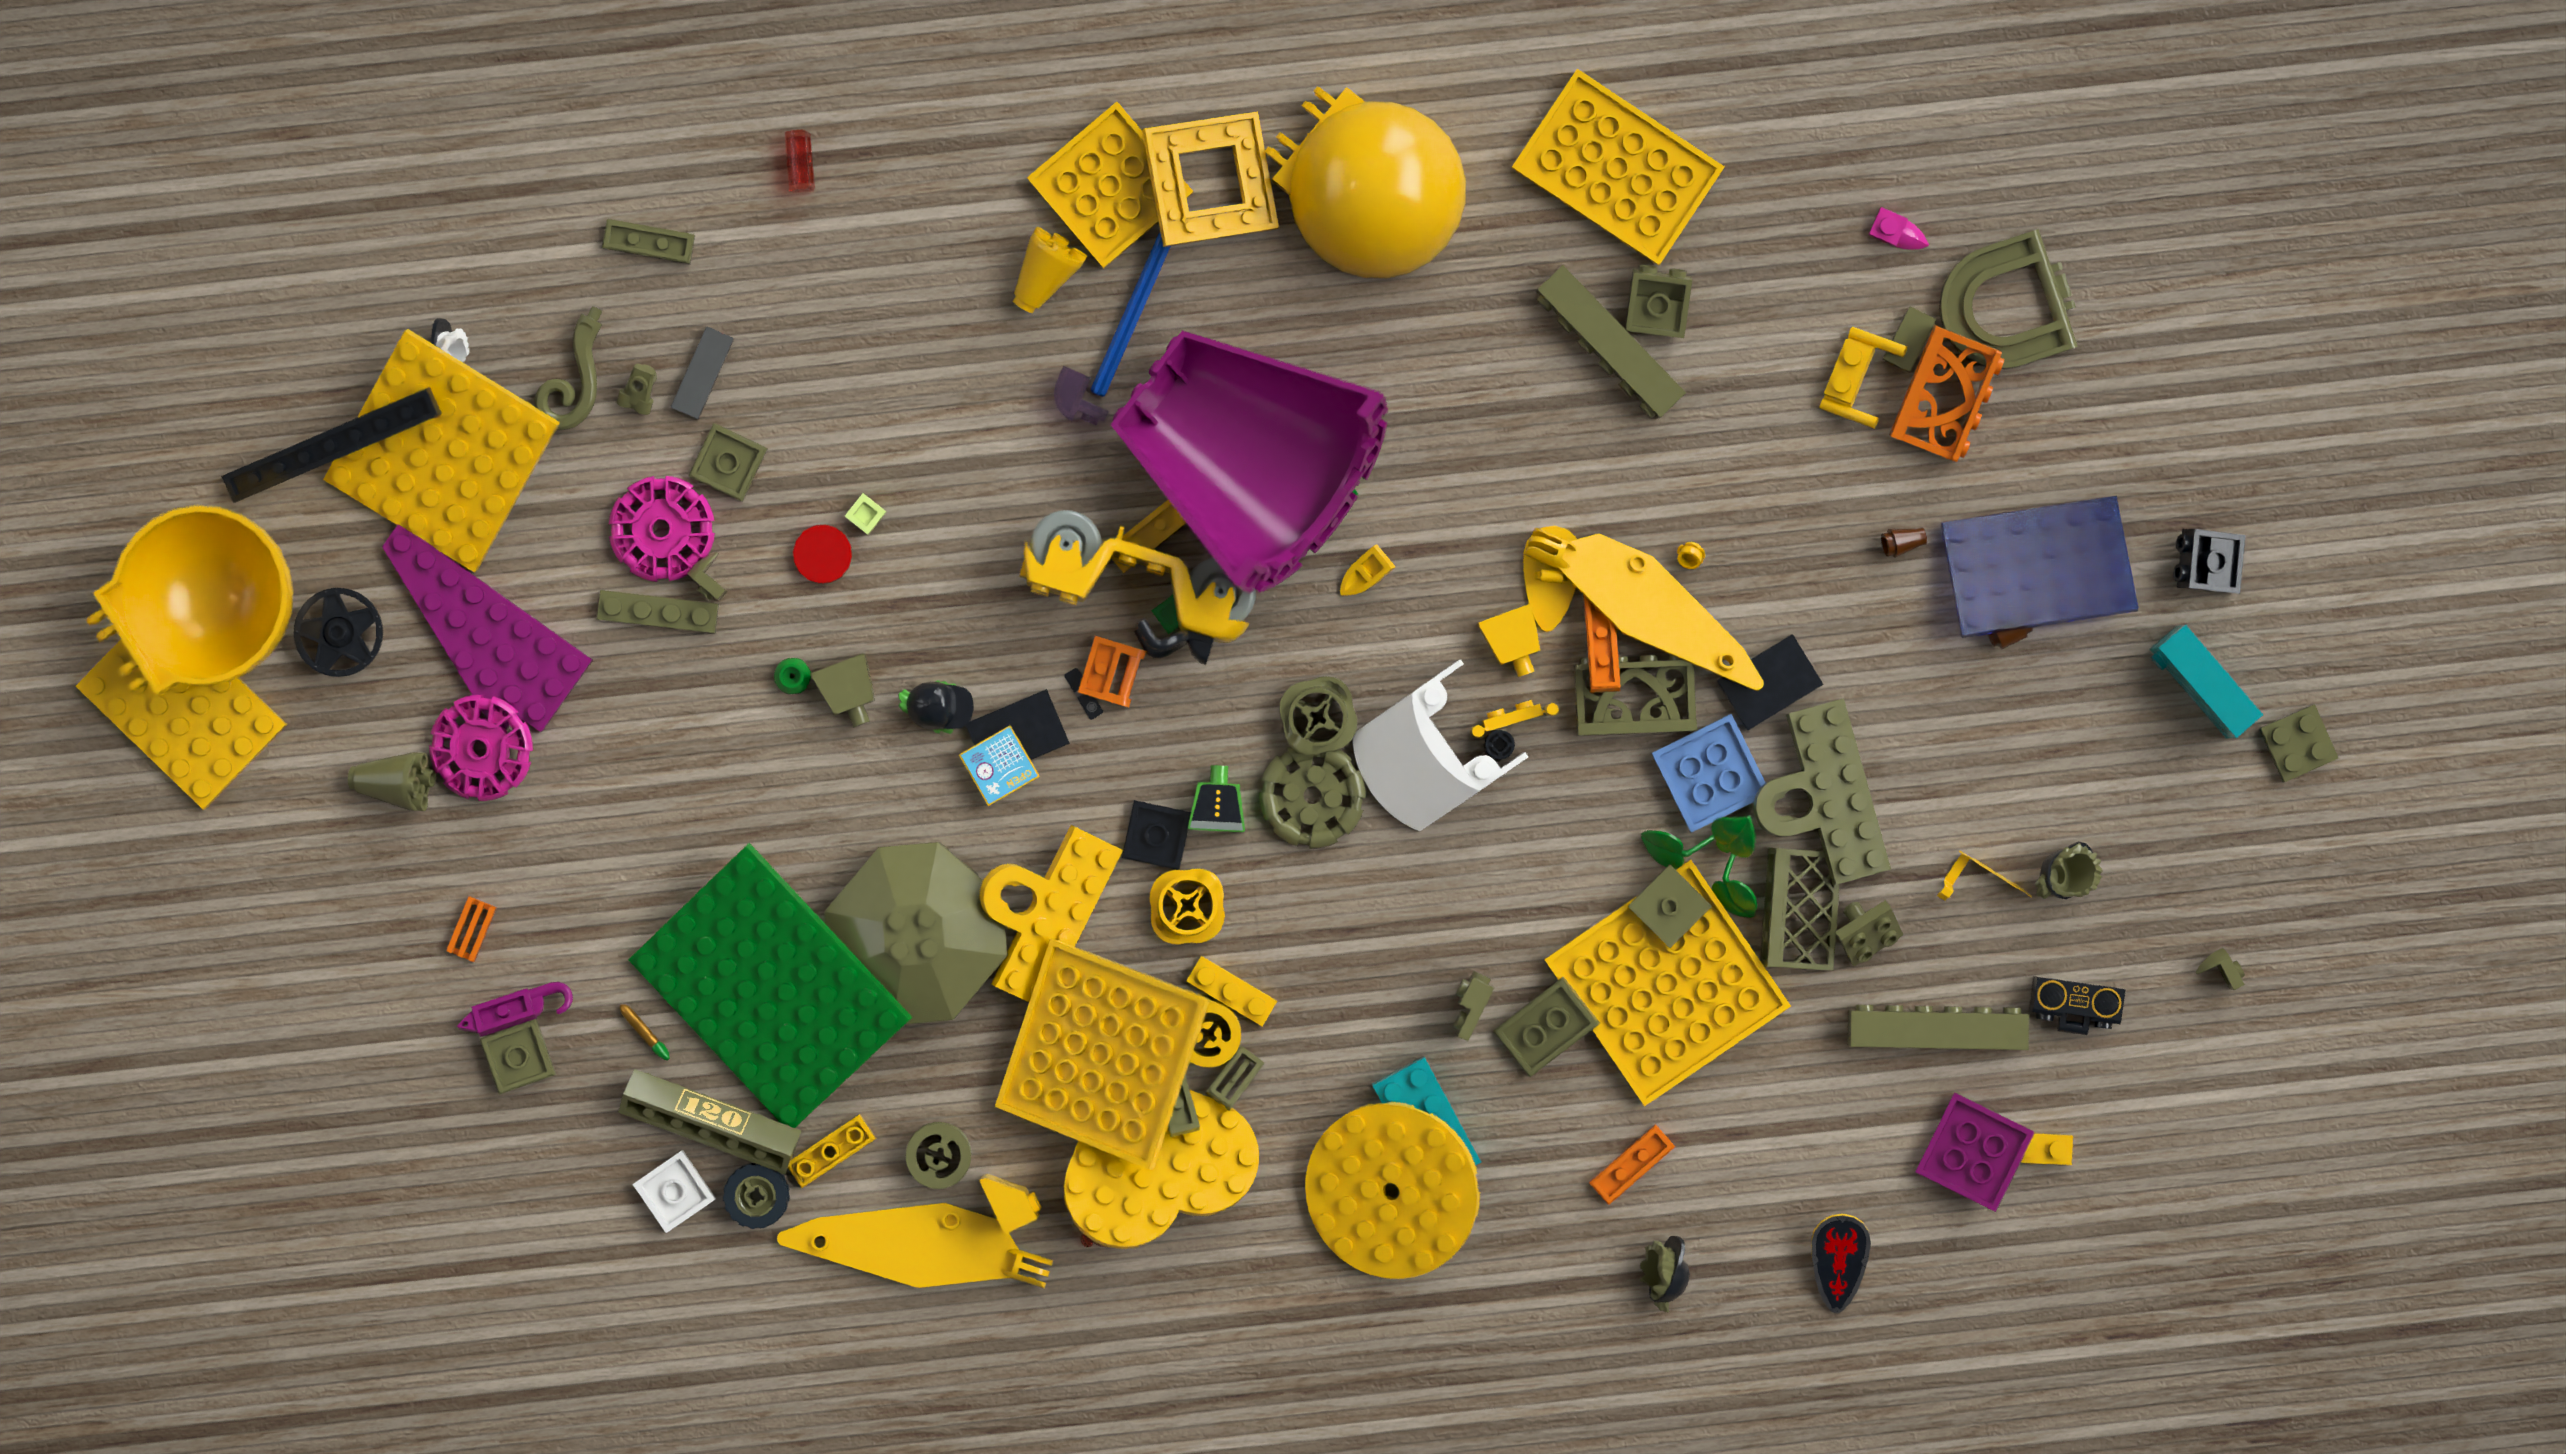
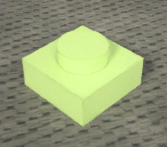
[845,493,887,535]

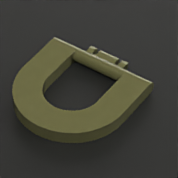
[1940,229,2078,369]

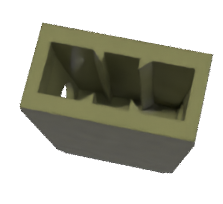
[811,653,875,728]

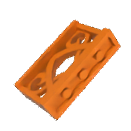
[1889,325,2005,462]

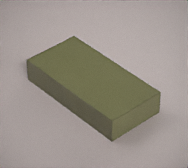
[1882,306,1936,373]

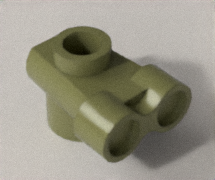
[616,364,657,415]

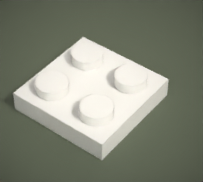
[633,1150,716,1233]

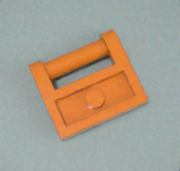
[1078,636,1146,708]

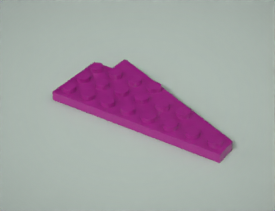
[382,524,593,732]

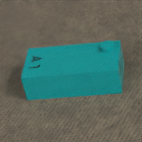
[2149,624,2263,739]

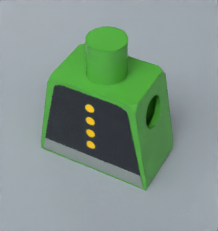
[1188,765,1245,832]

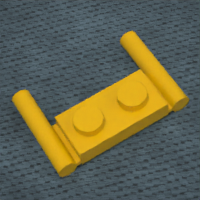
[1819,326,1907,429]
[1470,700,1559,738]

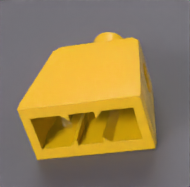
[1477,603,1540,677]

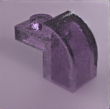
[1054,366,1109,426]

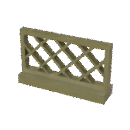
[1760,847,1840,971]

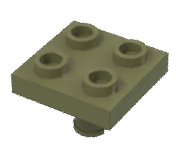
[1836,900,1903,967]

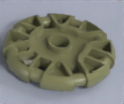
[1259,747,1366,849]

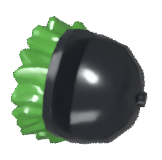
[898,680,974,734]

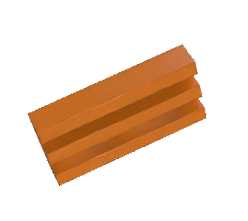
[446,896,497,962]

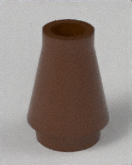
[1881,527,1927,558]

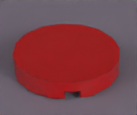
[793,524,852,583]

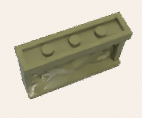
[1574,655,1697,736]

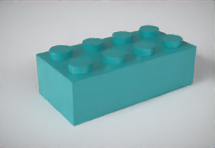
[1372,1056,1481,1165]

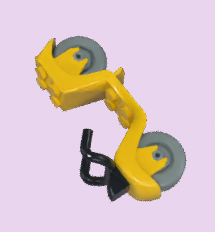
[1019,510,1256,665]

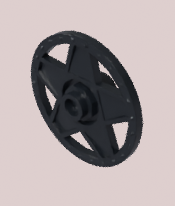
[294,588,383,677]

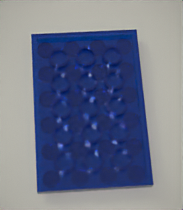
[1941,496,2139,638]

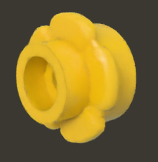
[1677,542,1706,569]

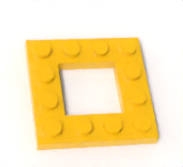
[1142,112,1279,247]

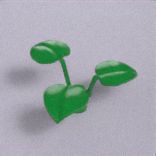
[1641,816,1757,918]

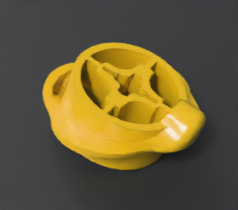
[1150,869,1225,944]

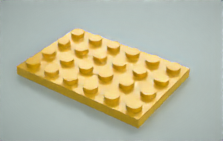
[1511,69,1725,266]
[75,639,288,810]

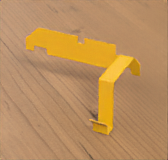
[1937,850,2032,901]

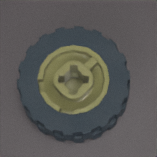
[723,1163,790,1229]

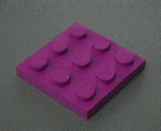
[1915,1092,2036,1212]

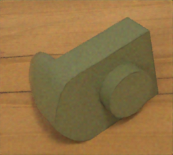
[687,552,728,601]
[2196,948,2245,990]

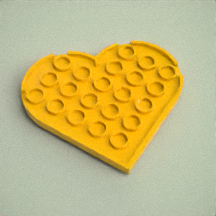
[1063,1090,1259,1249]

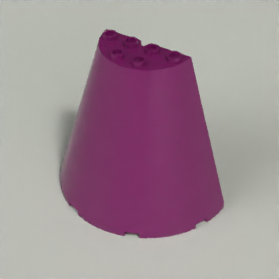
[1111,330,1388,593]

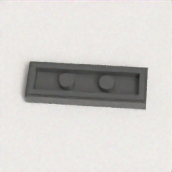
[671,326,734,420]

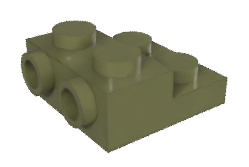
[1625,265,1693,338]
[1453,971,1494,1041]

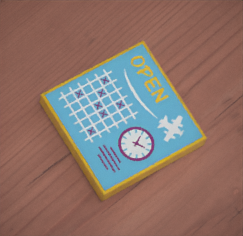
[959,725,1040,806]

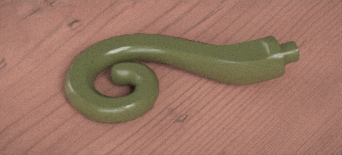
[534,306,603,430]

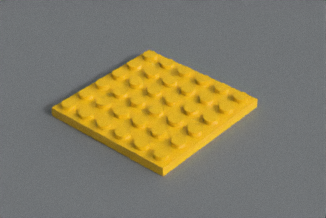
[323,329,560,573]
[1544,859,1791,1106]
[995,939,1210,1169]

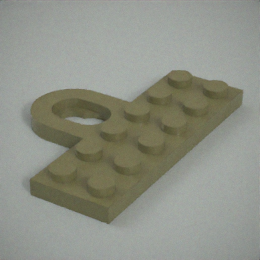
[1753,698,1891,885]

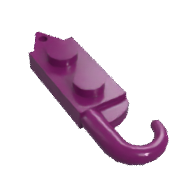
[457,982,573,1037]

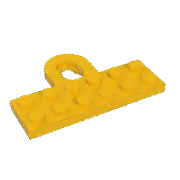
[979,825,1123,1002]

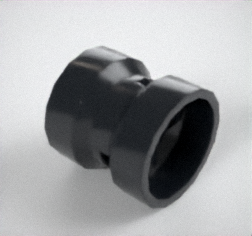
[1484,730,1515,760]

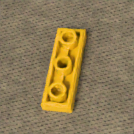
[788,1114,876,1188]

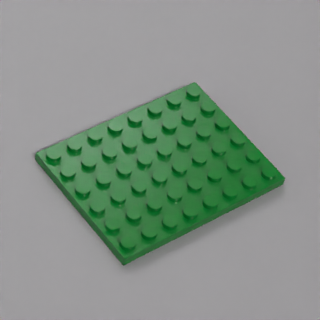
[628,843,913,1128]

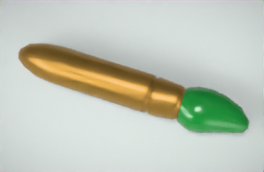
[620,1004,670,1061]

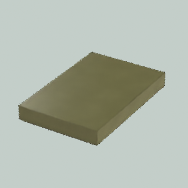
[1494,976,1600,1077]

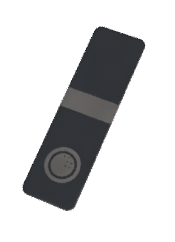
[1064,668,1103,720]

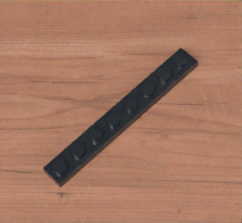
[221,387,442,503]

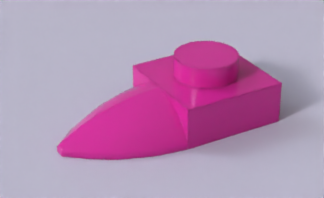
[1868,207,1929,250]

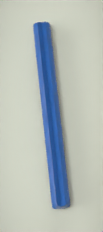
[1091,232,1171,397]

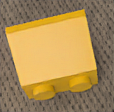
[979,1174,1042,1234]

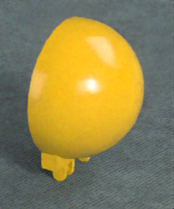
[1264,86,1466,279]
[86,505,294,695]

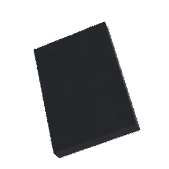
[1716,634,1823,731]
[966,689,1070,760]

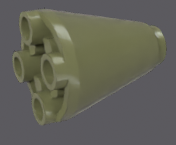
[348,752,436,811]

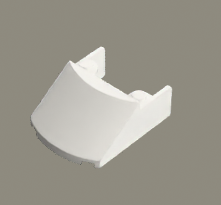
[1352,659,1528,831]

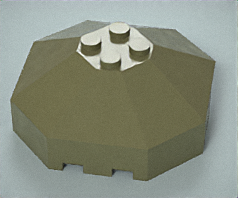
[824,842,1007,1024]

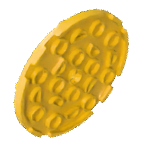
[1305,1102,1480,1279]

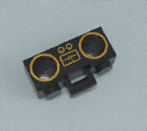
[2029,976,2126,1035]

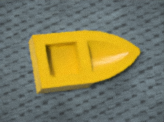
[1340,544,1395,595]

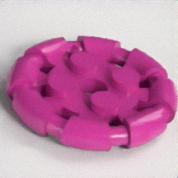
[608,475,715,582]
[429,695,533,801]

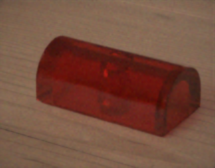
[784,129,815,192]

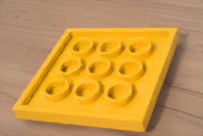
[1027,102,1194,269]

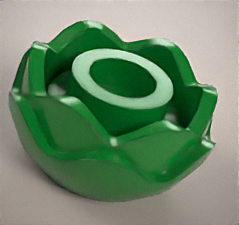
[774,658,811,694]

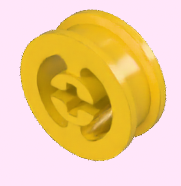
[1190,1000,1241,1067]

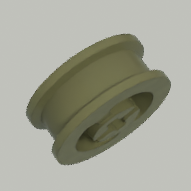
[906,1122,972,1189]

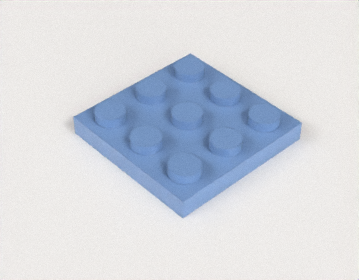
[1651,714,1765,833]

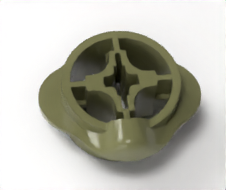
[1279,676,1357,755]

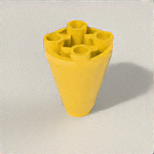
[1013,227,1087,313]

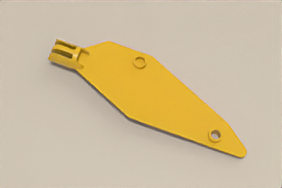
[1524,528,1764,691]
[777,1203,1053,1289]

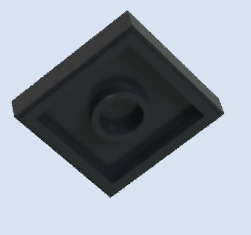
[1122,800,1191,870]

